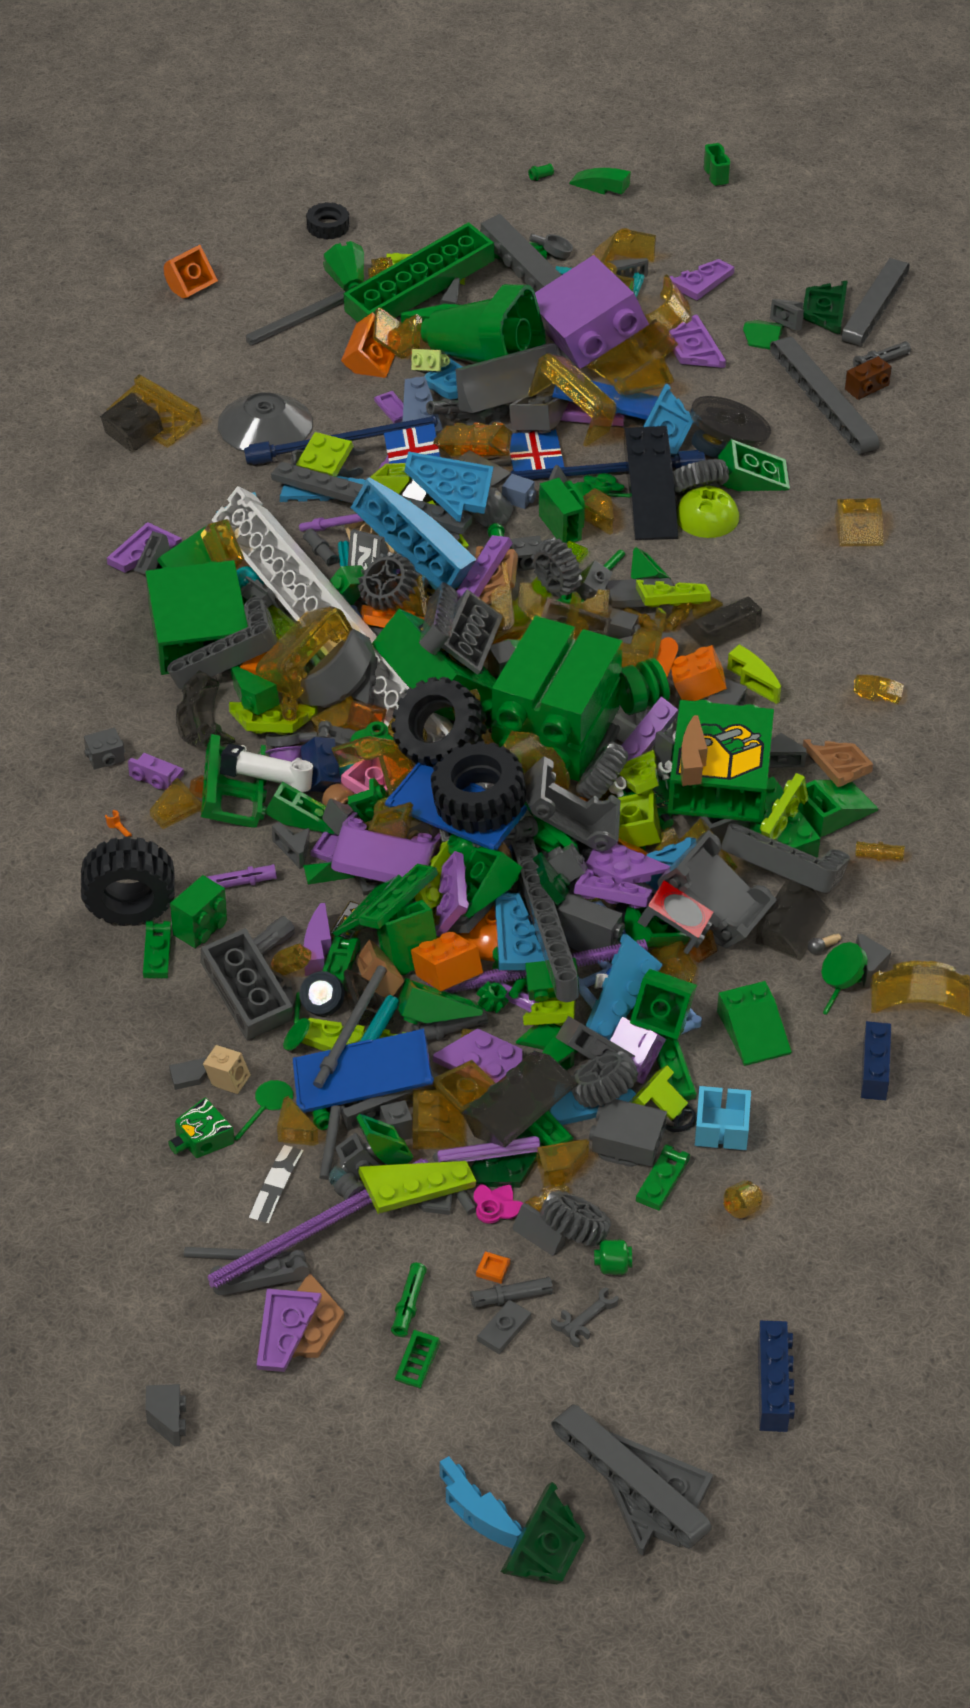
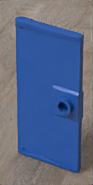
[552,372,658,420]
[385,763,527,851]
[293,1028,434,1114]

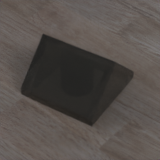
[344,969,394,1029]

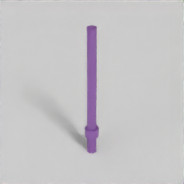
[299,514,364,532]

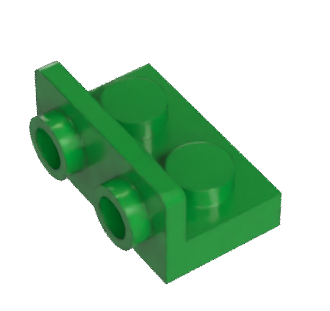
[348,778,397,830]

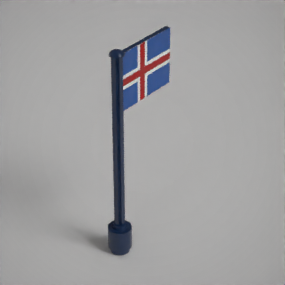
[244,415,440,465]
[506,430,705,479]

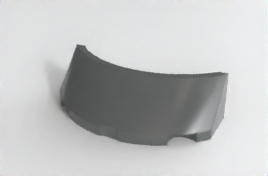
[284,629,376,708]

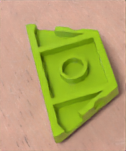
[229,702,318,735]

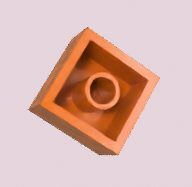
[671,645,727,701]
[411,932,483,991]

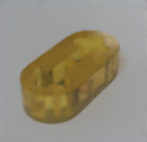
[271,944,312,975]

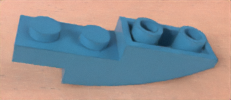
[440,1456,522,1549]

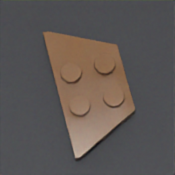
[475,546,518,604]
[803,739,873,787]
[258,1274,344,1358]

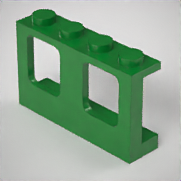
[201,734,269,828]

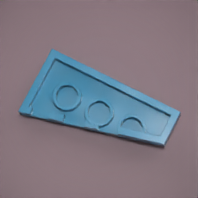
[494,893,545,970]

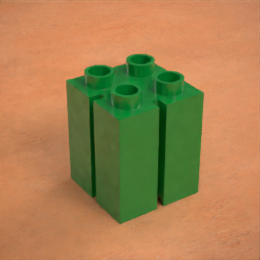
[492,615,623,782]

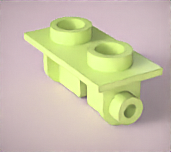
[411,349,450,371]

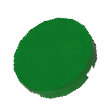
[821,942,868,989]

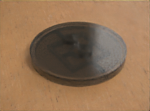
[690,396,771,447]

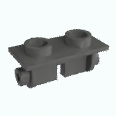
[240,576,279,609]

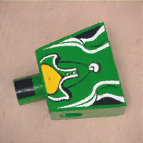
[168,1097,235,1158]

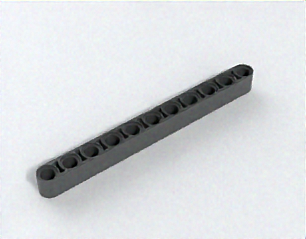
[511,836,579,1002]

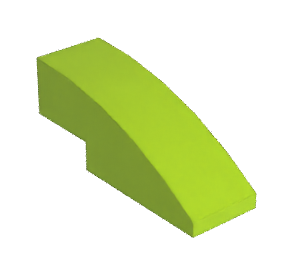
[727,644,781,704]

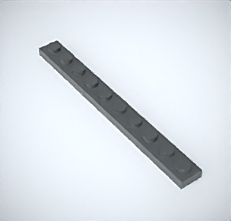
[271,462,473,535]

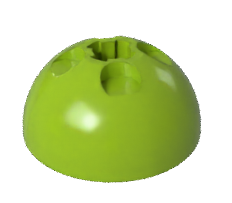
[676,486,739,538]

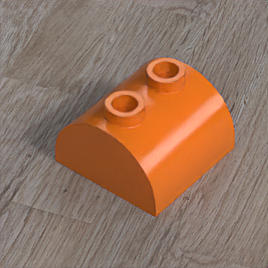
[164,245,218,298]

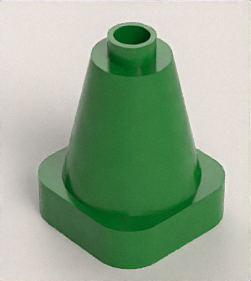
[421,284,546,364]

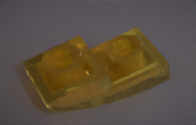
[853,675,904,704]

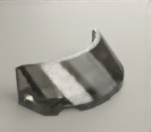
[176,670,236,747]

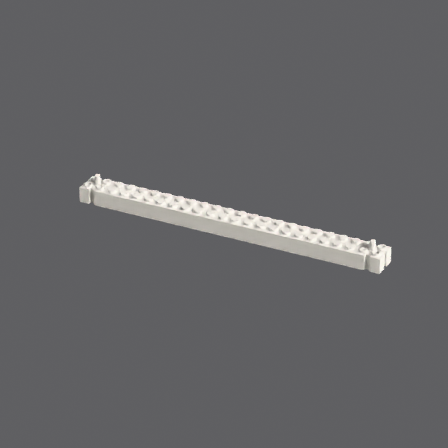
[212,486,532,847]

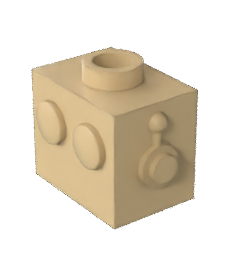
[203,1045,250,1094]

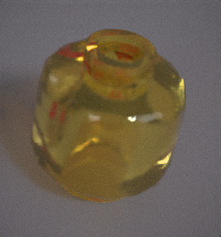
[723,1180,763,1219]

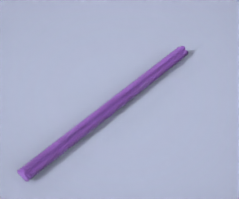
[401,939,648,993]
[207,1158,429,1288]

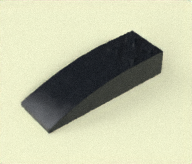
[624,426,678,540]

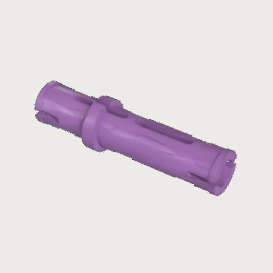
[207,864,277,888]

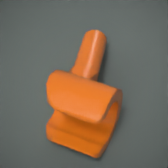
[105,810,132,837]

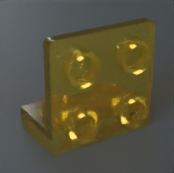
[373,307,422,359]

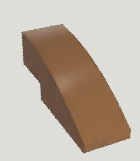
[680,715,708,786]
[355,939,404,998]

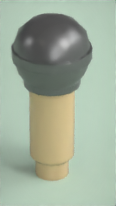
[808,934,841,955]

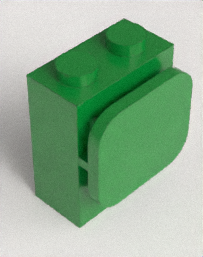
[539,478,585,545]
[377,900,437,975]

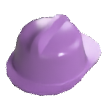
[265,745,303,762]

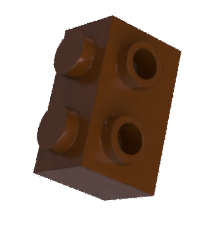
[845,356,892,400]

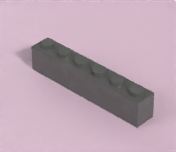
[480,214,562,292]

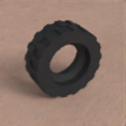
[306,202,350,240]

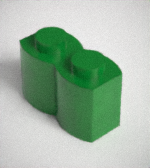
[703,143,730,186]

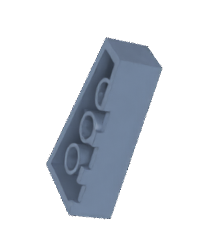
[403,377,443,449]

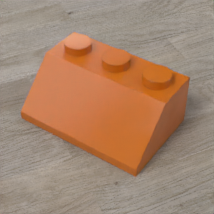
[341,312,401,378]

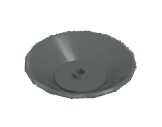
[218,392,313,451]

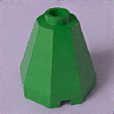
[323,241,364,292]

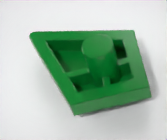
[516,1024,561,1050]

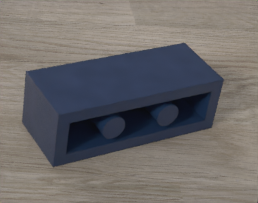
[861,1021,891,1101]

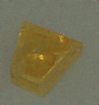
[149,778,202,829]

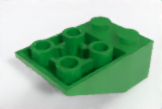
[798,780,878,837]

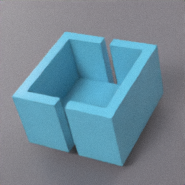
[695,1086,751,1150]

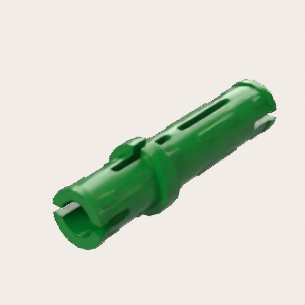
[391,1262,427,1337]

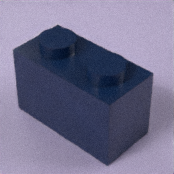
[300,737,341,792]

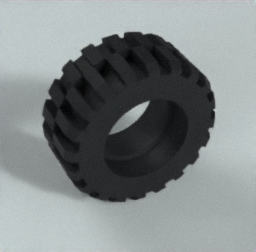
[391,677,487,768]
[431,742,526,833]
[81,836,175,926]

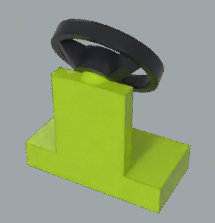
[629,1065,695,1132]

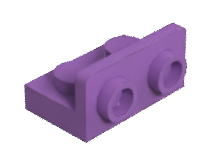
[128,753,184,791]

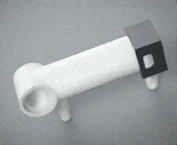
[220,743,313,792]

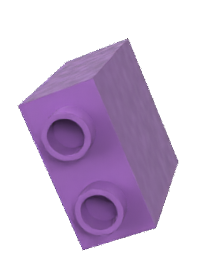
[535,255,649,369]

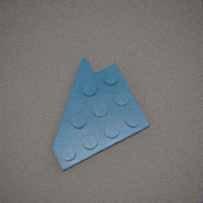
[405,452,494,522]

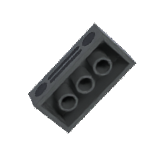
[200,928,293,1041]

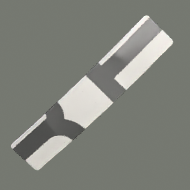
[249,1145,304,1223]

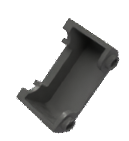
[524,756,621,851]
[658,830,777,948]

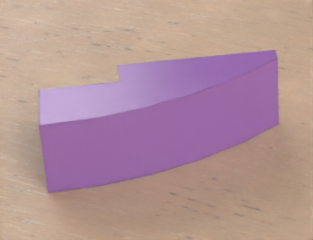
[303,903,331,976]

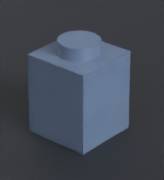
[502,474,536,509]

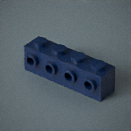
[758,1320,795,1432]

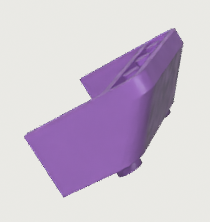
[331,812,442,882]

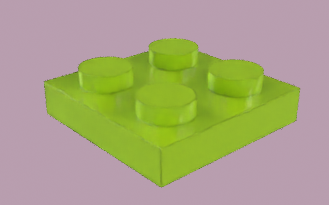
[296,432,354,477]

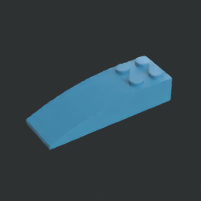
[350,477,476,590]

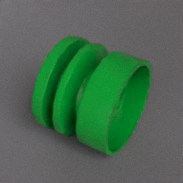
[619,658,670,715]

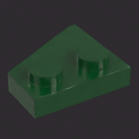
[533,852,570,905]

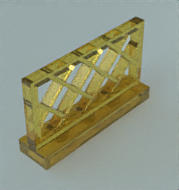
[106,374,203,448]

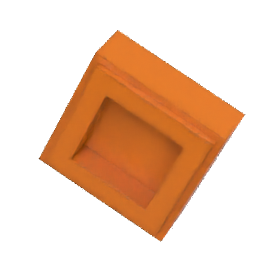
[476,1251,510,1284]

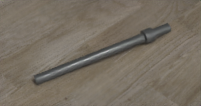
[313,965,387,1088]

